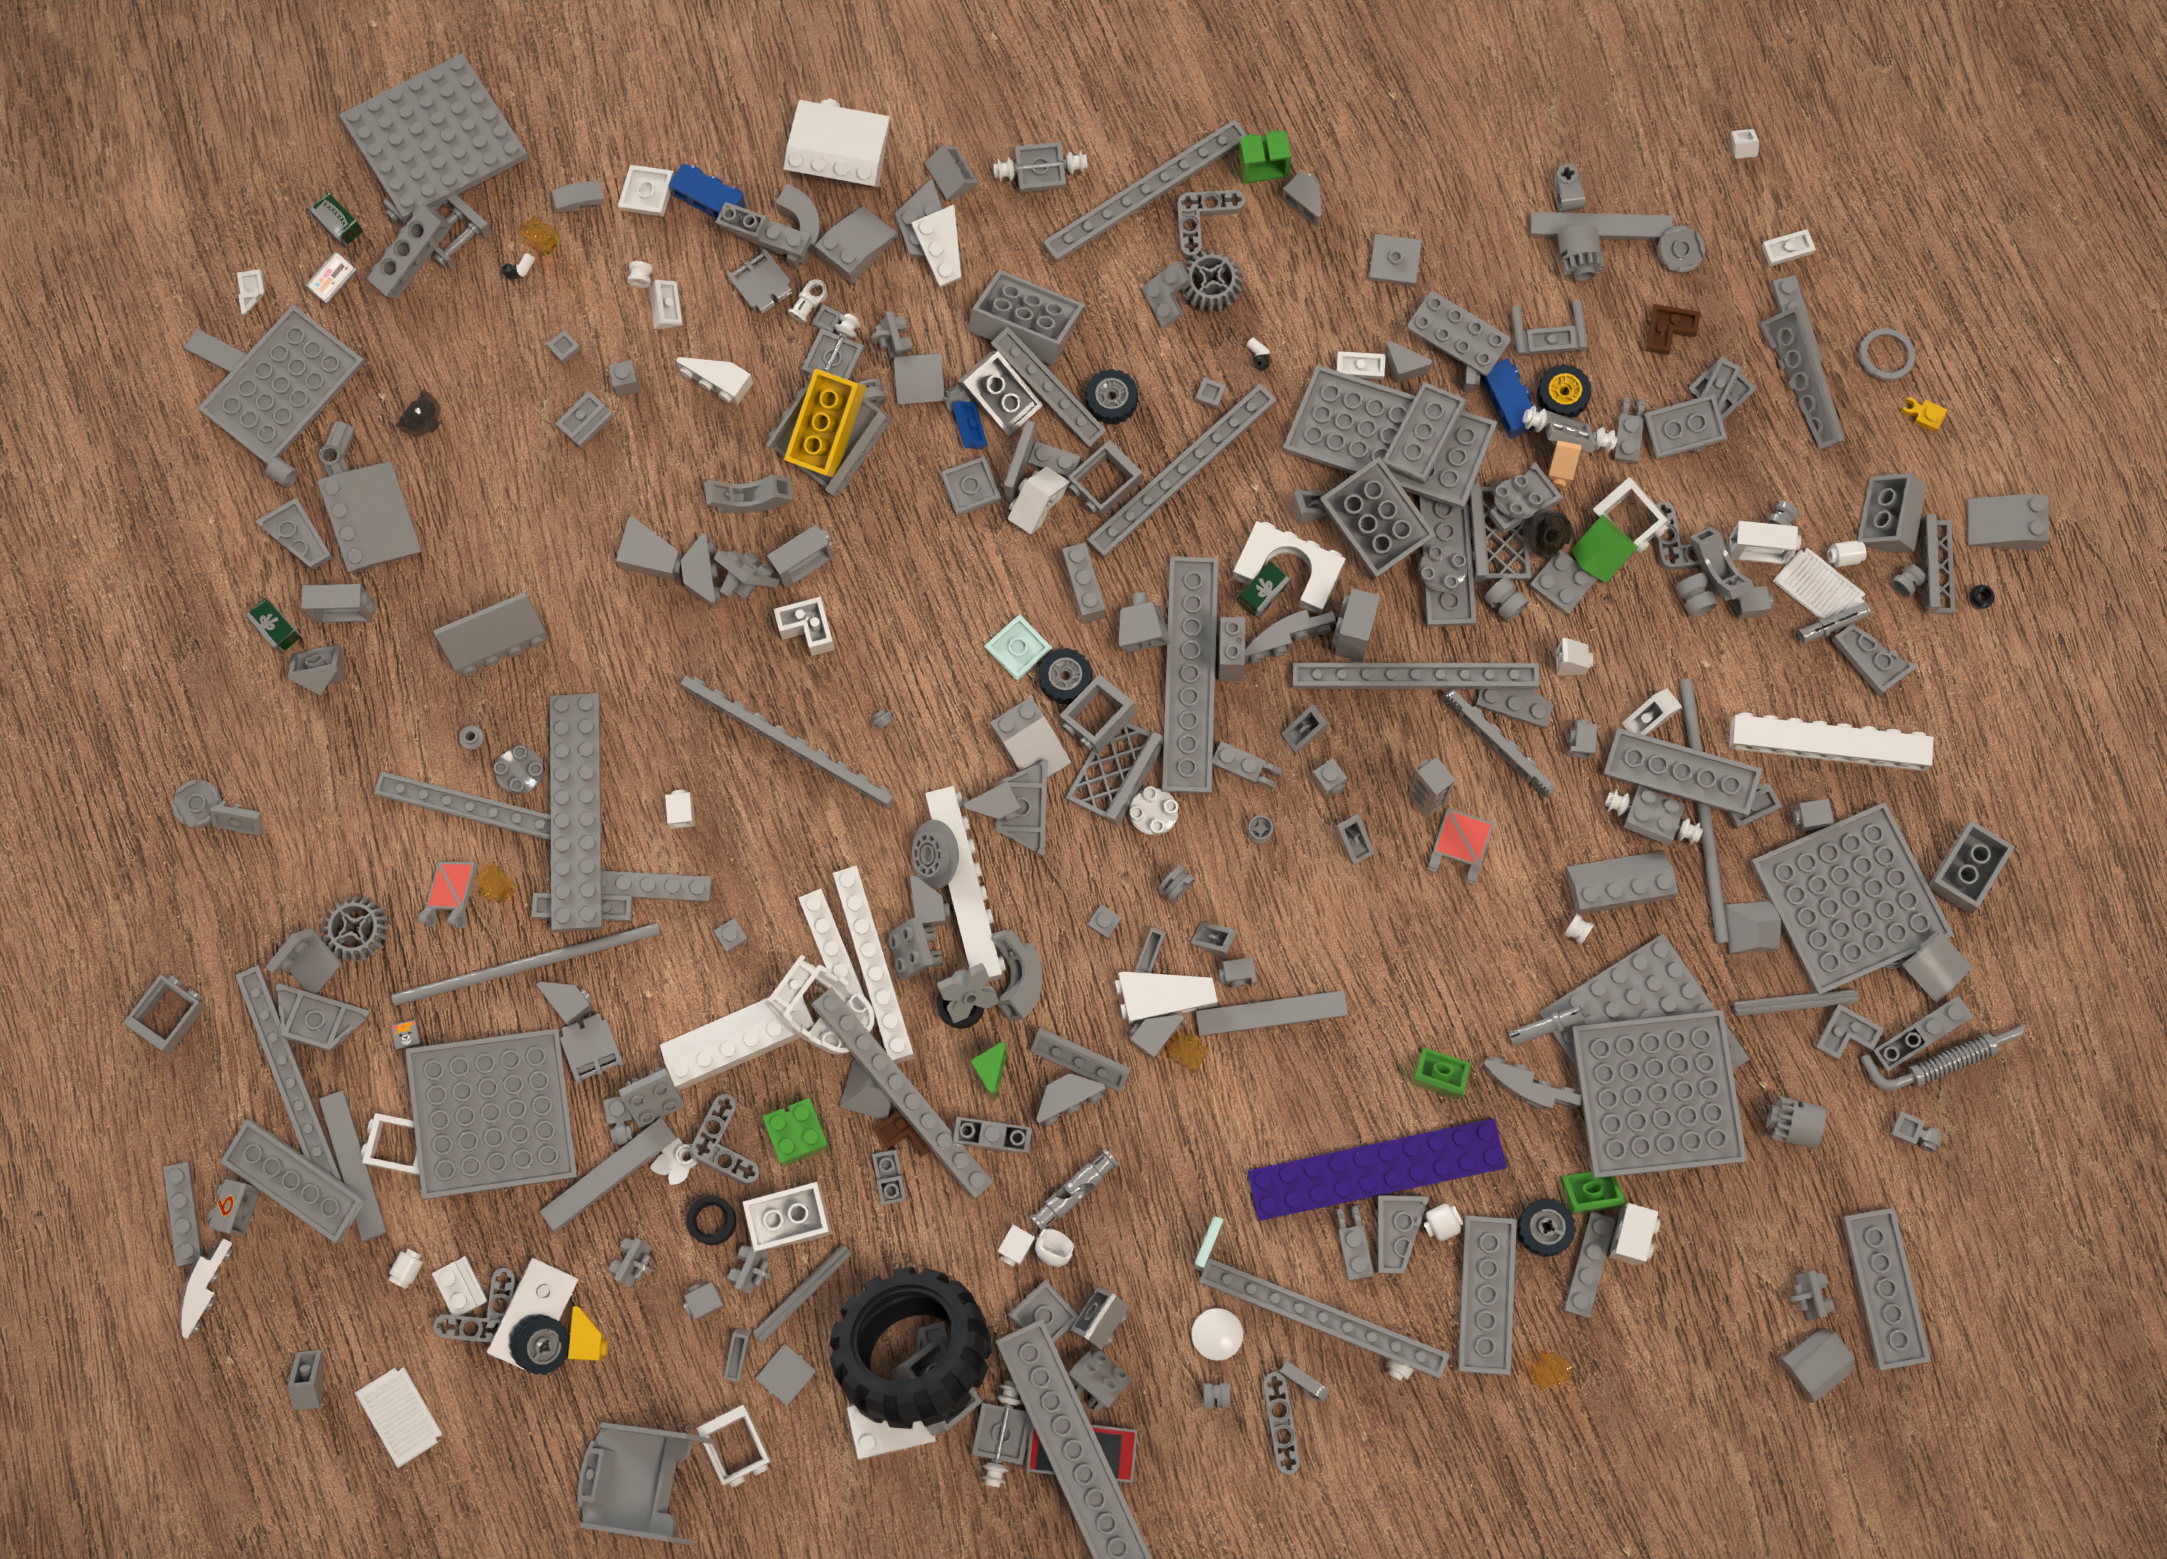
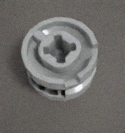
[859,379,887,407]
[1158,865,1196,903]

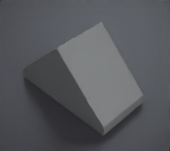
[1386,341,1433,383]
[1292,490,1329,525]
[1281,704,1328,753]
[1334,814,1375,865]
[1191,921,1237,960]

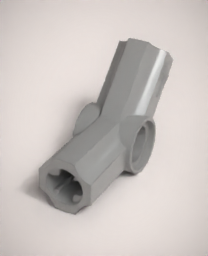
[319,421,356,476]

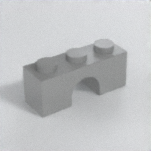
[1062,542,1106,624]

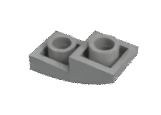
[551,180,605,212]
[872,1148,906,1206]

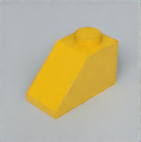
[568,1306,609,1362]

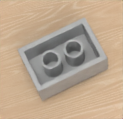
[1332,588,1380,663]
[1928,820,2015,914]

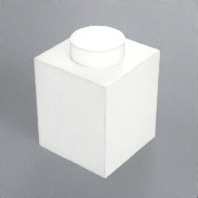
[665,790,696,829]
[998,1225,1036,1267]

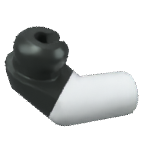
[501,253,535,280]
[1246,337,1270,371]

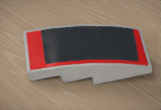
[1025,1420,1138,1483]

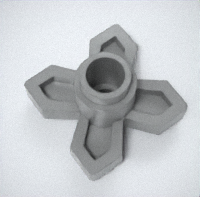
[937,963,999,1023]

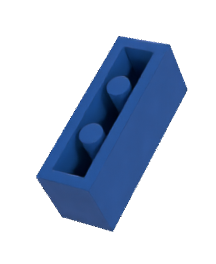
[669,163,746,219]
[1480,358,1539,439]

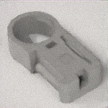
[1279,1360,1331,1402]

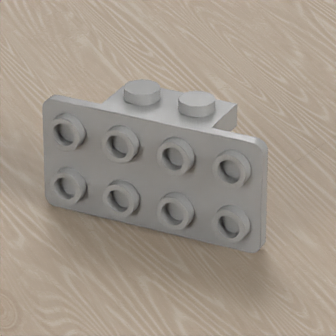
[1407,291,1511,376]

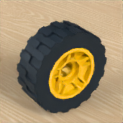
[1537,364,1592,418]

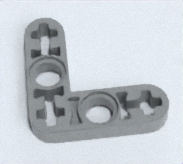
[1177,190,1245,260]
[1651,501,1731,571]
[690,1094,759,1186]
[433,1268,515,1343]

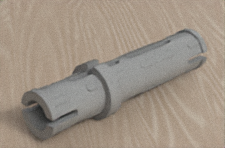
[1798,602,1871,644]
[1509,1005,1586,1046]

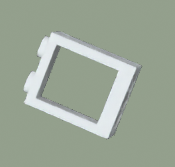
[1593,477,1671,554]
[1729,521,1801,565]
[361,1113,420,1176]
[697,1404,773,1488]

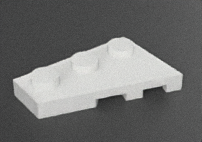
[911,205,961,288]

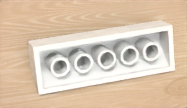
[660,995,815,1091]

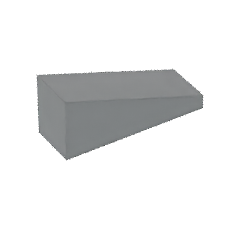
[1135,926,1167,973]
[724,1328,752,1382]

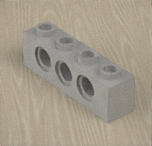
[367,205,452,299]
[1408,757,1456,818]

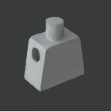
[1119,592,1170,653]

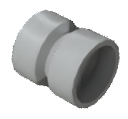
[1676,573,1719,617]
[1484,576,1530,622]

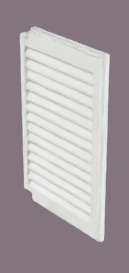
[1772,548,1865,633]
[355,1367,443,1468]

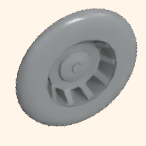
[911,820,959,889]

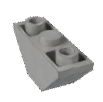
[681,533,722,609]
[1036,1073,1106,1127]
[953,1117,1032,1154]

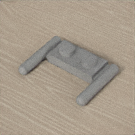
[1511,300,1588,356]

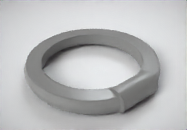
[1859,328,1915,381]

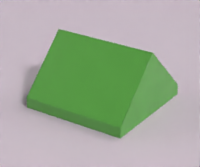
[1571,514,1639,583]
[971,1042,1008,1099]
[1411,1047,1471,1100]
[1562,1172,1625,1215]

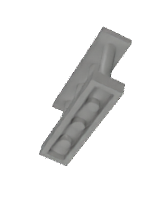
[383,194,492,270]

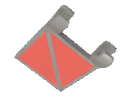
[1427,808,1494,885]
[418,861,478,928]

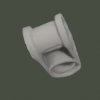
[1554,164,1585,212]

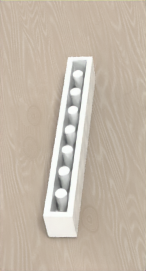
[1729,712,1934,771]
[925,786,1006,982]
[833,866,915,1064]

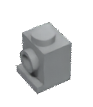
[1567,720,1597,759]
[1218,957,1257,988]

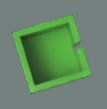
[1238,130,1291,184]
[762,1098,830,1167]

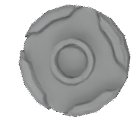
[1657,225,1705,274]
[172,780,223,828]

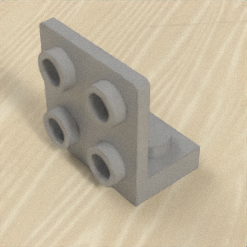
[266,928,342,995]

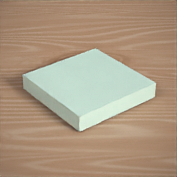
[984,614,1053,682]
[1194,1216,1223,1272]

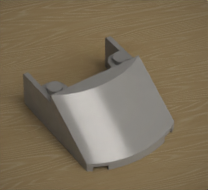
[578,1422,712,1546]

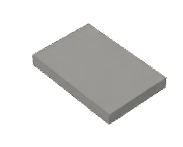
[1644,393,1728,460]
[1004,420,1037,503]

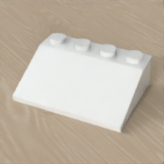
[784,100,891,187]

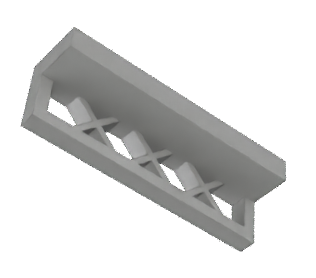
[1920,514,1956,615]

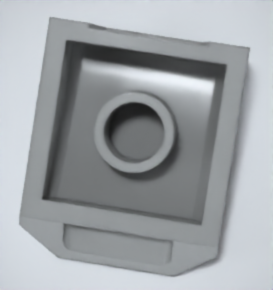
[1778,1329,1855,1403]

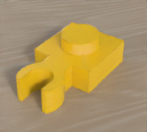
[1901,397,1948,433]

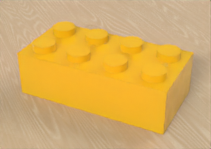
[784,368,867,477]

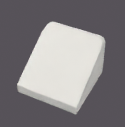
[1731,129,1759,158]

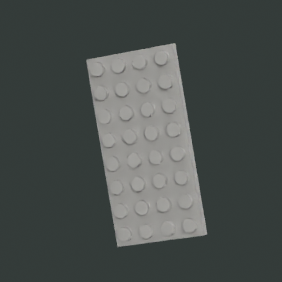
[1283,365,1498,510]

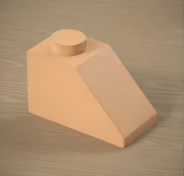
[1547,440,1582,489]

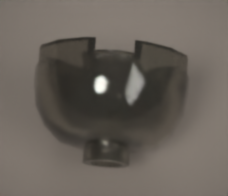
[395,389,441,437]
[1522,508,1572,558]

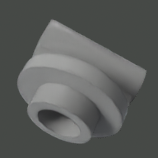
[943,386,971,413]

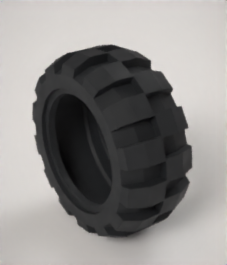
[830,1267,992,1429]

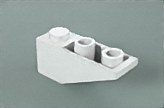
[676,357,753,405]

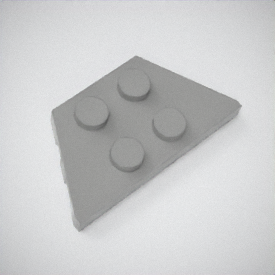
[895,180,961,262]
[996,760,1048,856]
[276,983,371,1053]

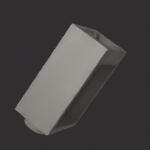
[1068,440,1143,517]
[767,524,834,589]
[301,584,376,623]
[1218,617,1245,681]
[1059,674,1138,754]
[123,974,207,1055]

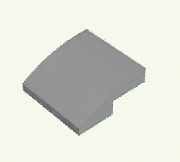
[894,353,945,405]
[1688,356,1757,421]
[1902,930,1972,1003]

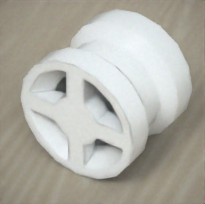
[627,261,653,288]
[1564,914,1594,945]

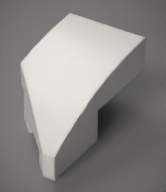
[237,269,265,315]

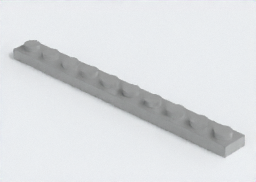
[1043,119,1247,263]
[1087,384,1277,559]
[1293,663,1539,689]
[680,676,895,810]
[235,965,344,1183]
[811,987,993,1200]
[1199,1258,1450,1380]

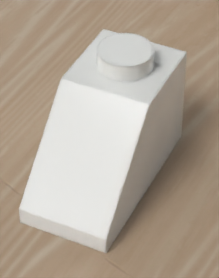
[1555,638,1593,676]
[1622,688,1682,736]

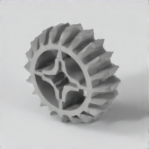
[1181,249,1244,313]
[321,896,390,963]

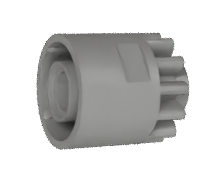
[1557,224,1604,281]
[1766,1096,1826,1149]

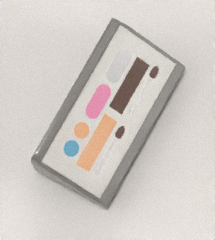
[306,251,358,305]

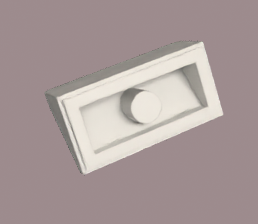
[649,280,683,329]

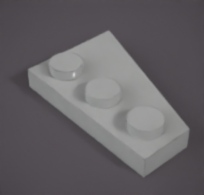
[1489,462,1563,534]
[255,497,333,570]
[1832,624,1917,696]
[1475,660,1553,730]

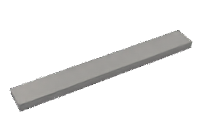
[373,771,551,841]

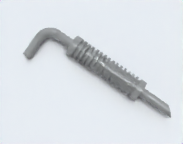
[1860,1024,2026,1091]

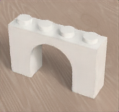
[1233,521,1346,615]

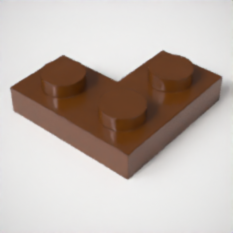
[1645,304,1701,355]
[873,1111,931,1156]

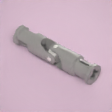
[1029,1149,1119,1231]

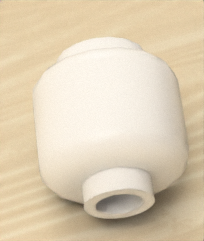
[1423,1203,1463,1242]

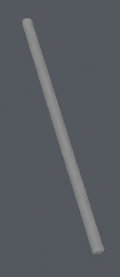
[1680,678,1729,944]
[392,922,661,1006]

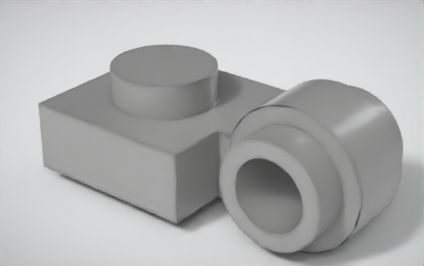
[603,1096,634,1145]
[1890,1111,1943,1152]

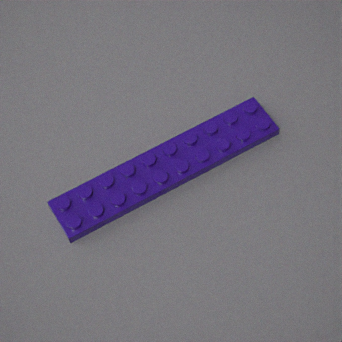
[1247,1118,1507,1222]

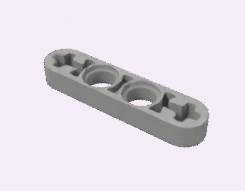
[1263,1372,1300,1475]

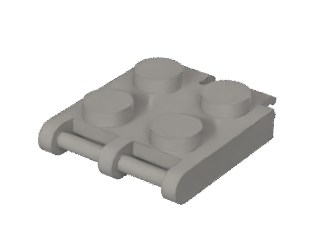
[726,248,792,314]
[560,1013,625,1084]

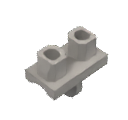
[871,311,912,361]
[608,1237,653,1288]
[727,1245,773,1295]
[1790,1270,1835,1321]

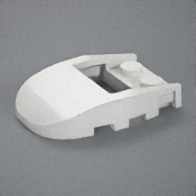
[765,955,875,1054]

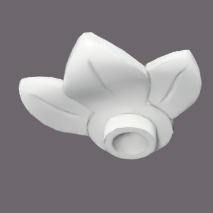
[650,1138,700,1185]

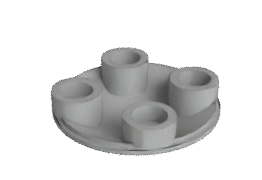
[1494,475,1543,519]
[1419,545,1467,592]
[494,745,544,794]

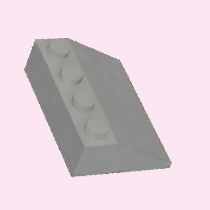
[968,270,1085,366]
[1319,456,1436,580]
[317,461,422,575]
[434,592,550,677]

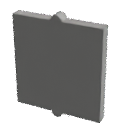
[755,1343,817,1406]

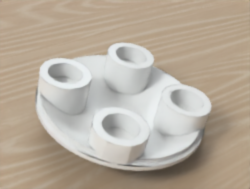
[1129,786,1178,835]
[1192,1308,1243,1361]

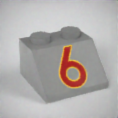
[208,1179,260,1238]

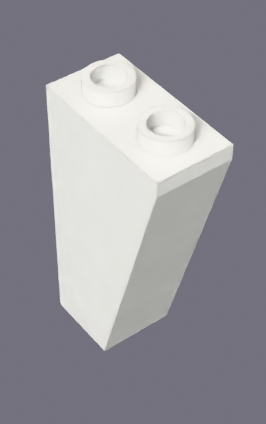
[1115,972,1218,1025]

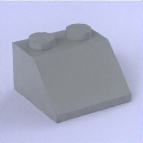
[1070,1287,1129,1350]

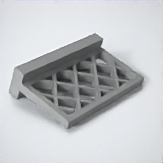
[1468,484,1532,583]
[1066,715,1164,827]

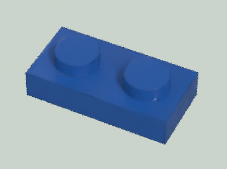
[952,401,988,449]

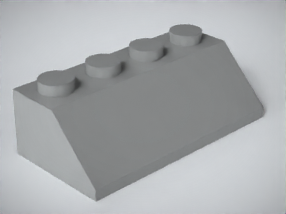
[1566,851,1678,915]

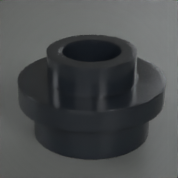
[1969,585,1995,609]

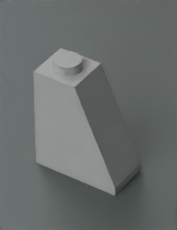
[616,516,682,581]

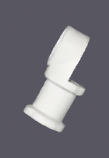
[788,279,828,324]

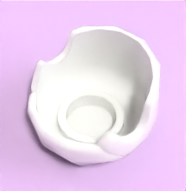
[1035,1229,1074,1268]

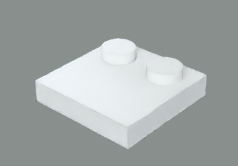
[618,165,675,217]

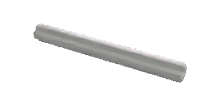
[1734,989,1859,1016]
[753,1245,852,1343]

